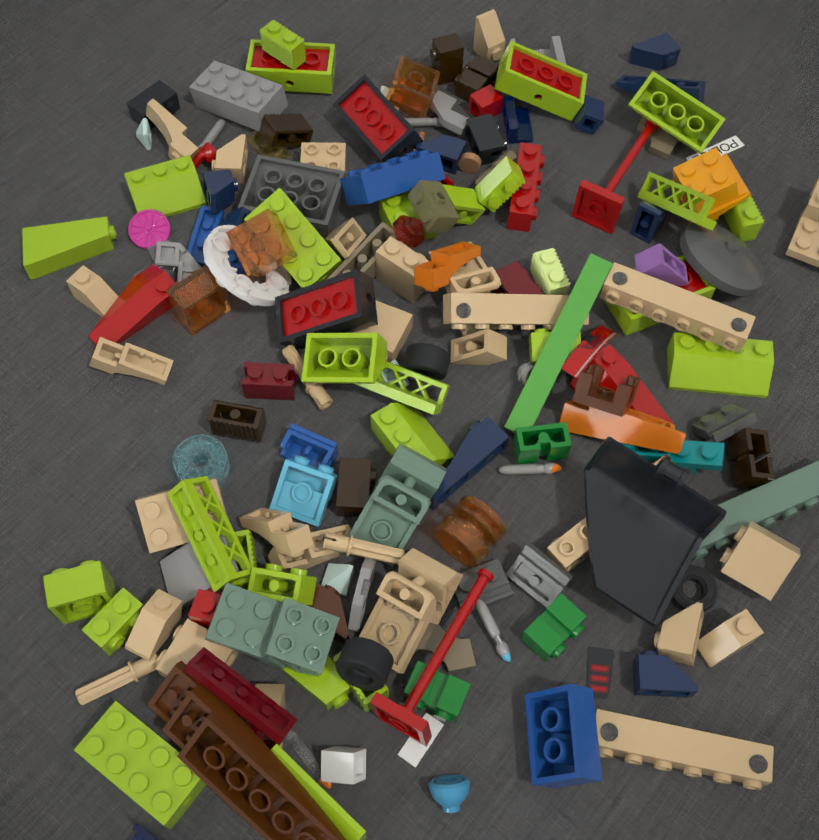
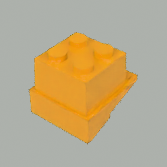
[671,148,751,224]

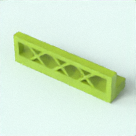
[637,171,717,231]
[356,361,450,415]
[167,476,252,592]

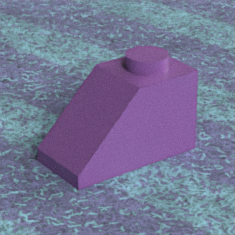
[634,243,688,286]

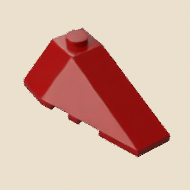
[89,264,182,346]
[569,344,674,424]

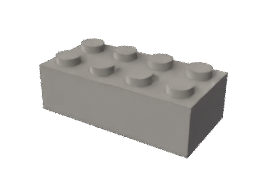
[189,60,288,131]

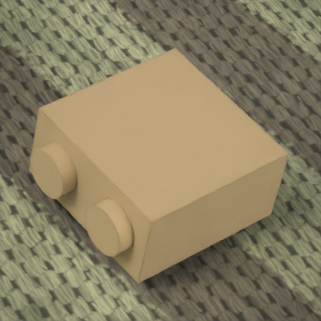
[300,142,347,192]
[376,236,429,303]
[352,300,413,362]
[719,520,801,601]
[155,618,239,678]

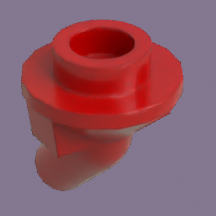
[192,142,217,169]

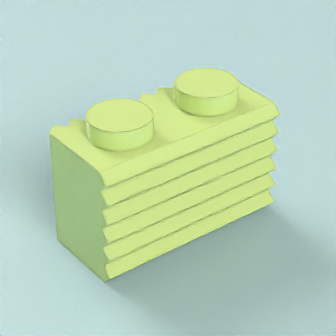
[530,248,571,295]

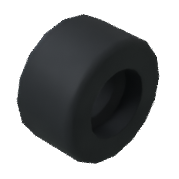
[403,343,450,380]
[335,637,394,691]

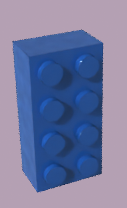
[340,149,445,205]

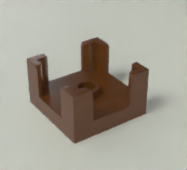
[572,363,641,417]

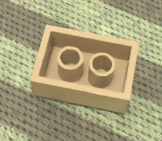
[135,476,229,553]

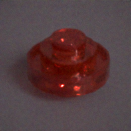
[393,215,425,248]

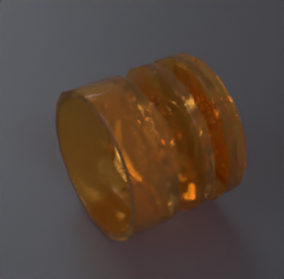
[434,495,506,568]

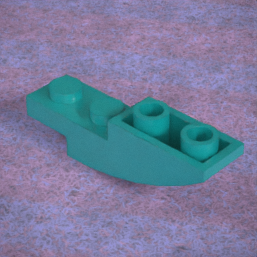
[619,440,725,473]

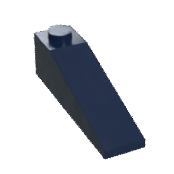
[616,75,705,104]
[430,416,509,510]

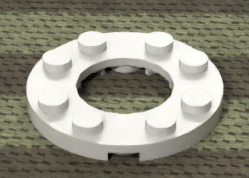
[203,225,291,306]

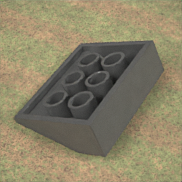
[238,154,346,239]

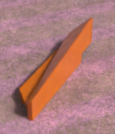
[559,399,686,454]

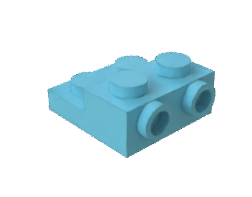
[269,455,339,527]

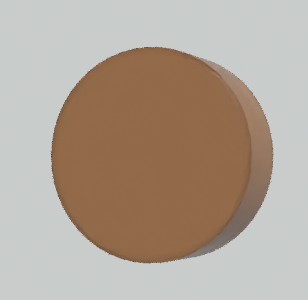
[458,152,481,174]

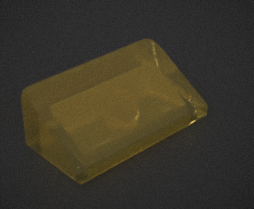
[247,130,292,160]

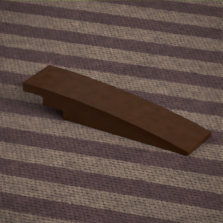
[147,660,346,840]

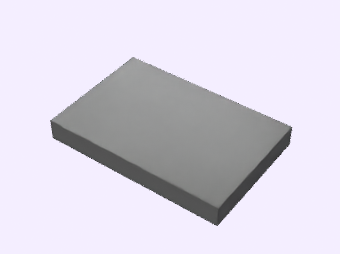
[160,534,239,610]

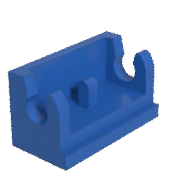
[280,423,339,467]

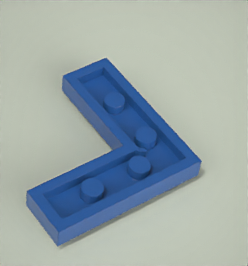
[187,205,257,276]

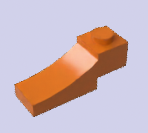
[414,241,481,292]

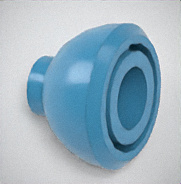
[428,775,470,813]

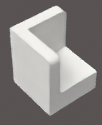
[321,746,366,785]

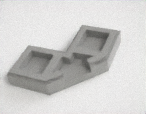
[429,90,469,135]
[155,241,204,293]
[348,558,376,631]

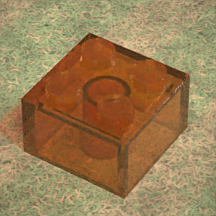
[386,55,440,118]
[226,209,298,279]
[167,265,231,336]

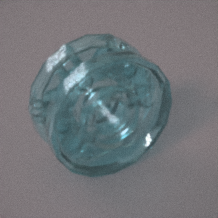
[172,434,230,487]

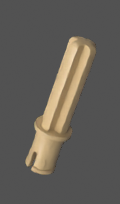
[282,345,333,410]
[322,531,405,565]
[75,653,158,705]

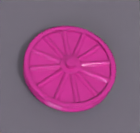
[128,209,171,250]

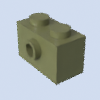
[407,180,460,233]

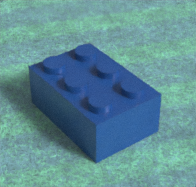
[525,684,603,788]

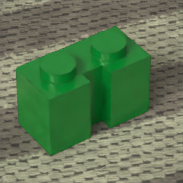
[513,422,572,464]
[521,593,586,662]
[404,661,471,723]

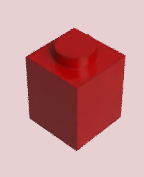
[468,84,503,117]

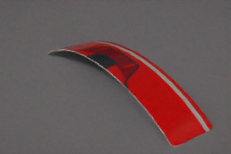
[562,325,619,378]

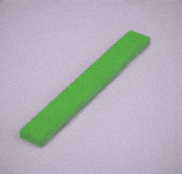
[504,253,613,433]

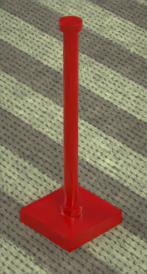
[571,120,658,235]
[370,568,494,747]

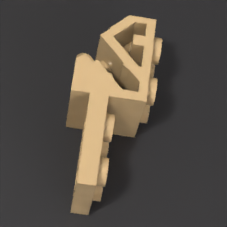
[785,177,819,267]
[428,241,501,336]
[359,548,463,674]

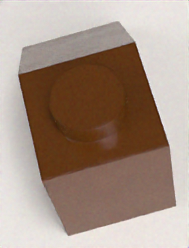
[307,583,349,644]

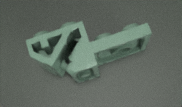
[347,443,446,567]
[204,583,340,676]

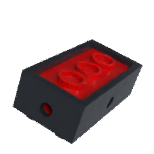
[333,74,423,162]
[275,269,378,350]

